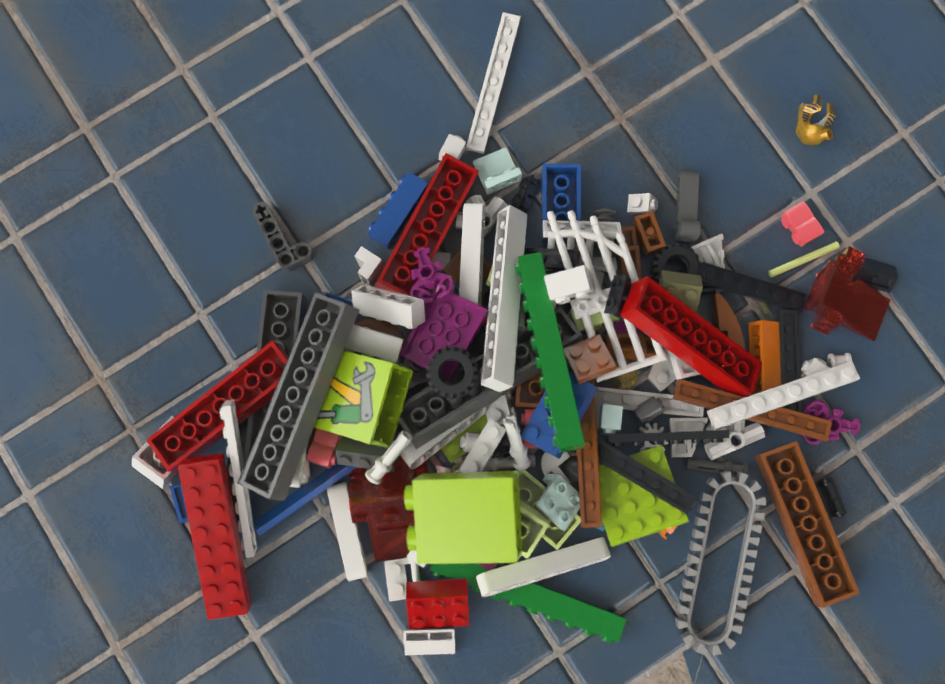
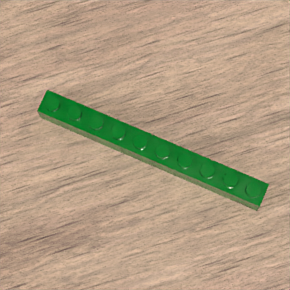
[514,252,585,453]
[430,563,627,644]

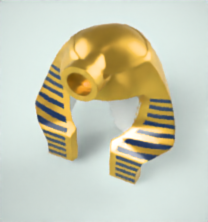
[796,94,835,146]

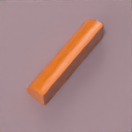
[748,320,781,395]

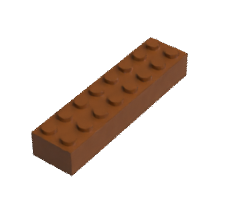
[754,441,860,608]

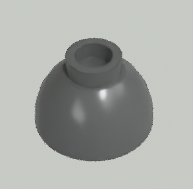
[562,456,579,483]

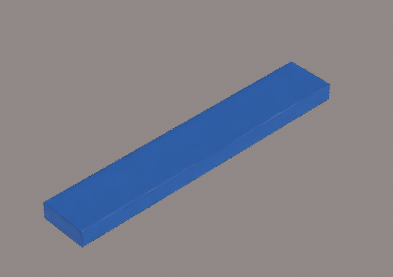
[253,463,357,536]

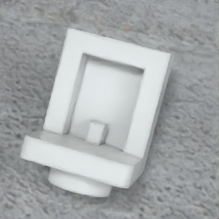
[627,193,658,215]

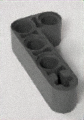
[674,170,701,243]
[252,202,314,272]

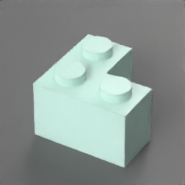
[596,404,623,435]

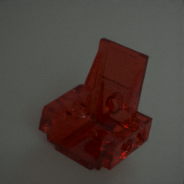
[804,246,890,342]
[349,457,429,562]

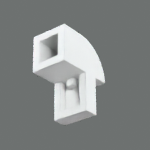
[540,452,570,483]

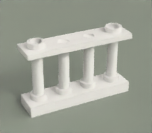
[542,220,622,272]

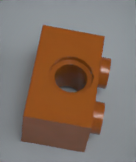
[632,211,666,257]

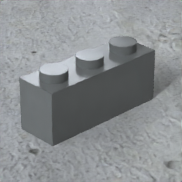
[335,436,401,472]

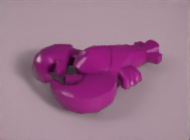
[410,247,455,305]
[802,400,860,445]

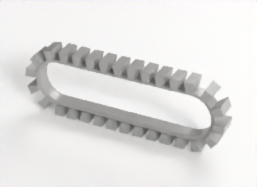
[675,471,766,656]

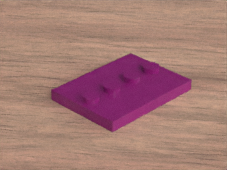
[399,287,489,382]

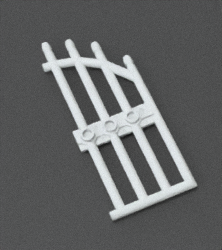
[547,210,667,382]

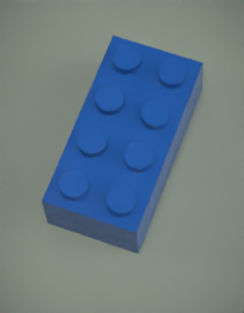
[541,164,581,243]
[521,372,598,459]

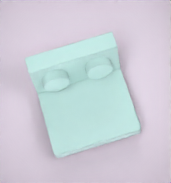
[473,148,522,195]
[536,474,580,530]

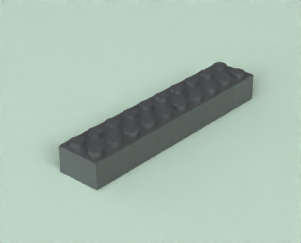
[244,290,306,465]
[240,292,359,501]
[399,306,583,450]

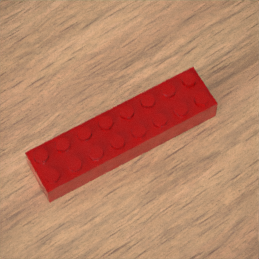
[374,153,479,296]
[620,276,762,397]
[146,341,288,473]
[178,453,252,620]

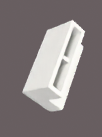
[355,246,384,287]
[404,627,455,655]

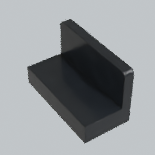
[852,256,898,293]

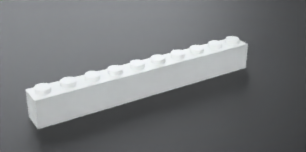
[481,205,527,392]

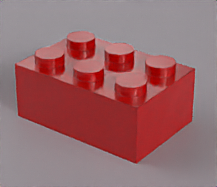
[406,579,469,629]

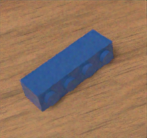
[368,172,428,250]

